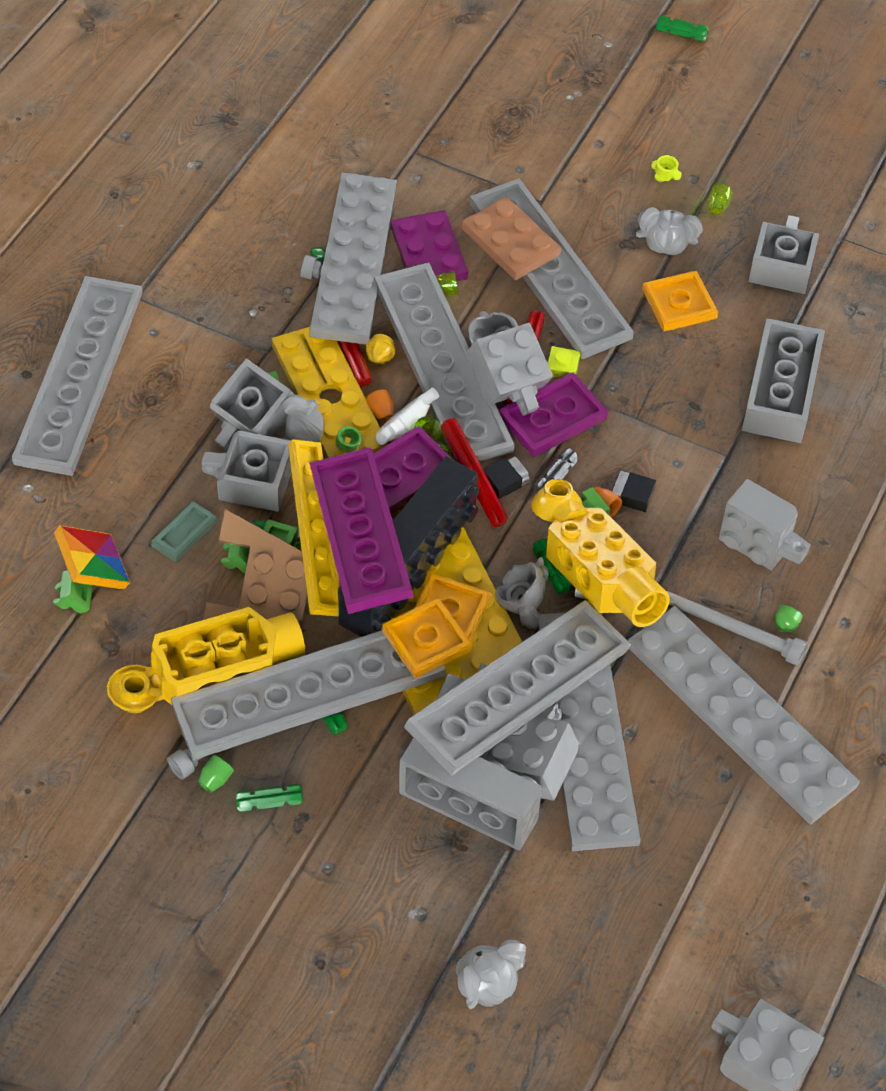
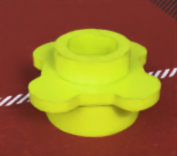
[651,155,682,182]

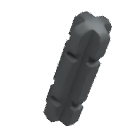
[534,448,578,493]

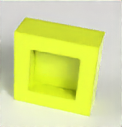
[548,346,580,378]

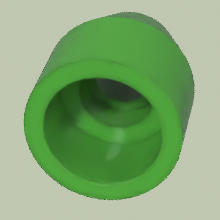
[198,755,234,792]

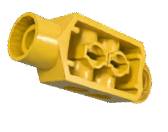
[531,479,670,627]
[107,607,305,713]

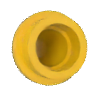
[366,334,395,365]

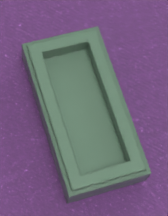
[152,501,218,563]

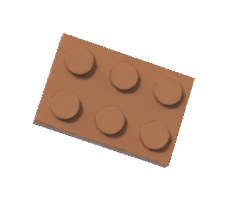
[462,196,561,281]

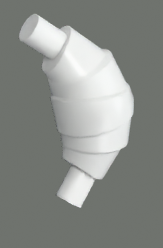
[375,387,439,445]

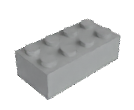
[742,318,825,443]
[399,738,542,851]

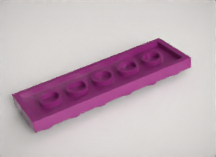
[309,447,414,614]

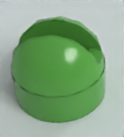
[336,426,362,453]
[775,605,803,633]

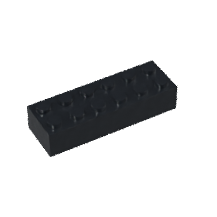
[338,456,480,637]

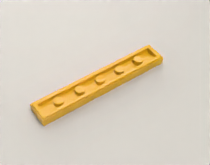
[288,439,340,617]

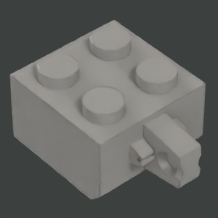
[748,215,819,294]
[466,322,553,416]
[210,358,294,452]
[201,431,292,512]
[719,479,811,571]
[486,702,578,801]
[712,999,824,1091]

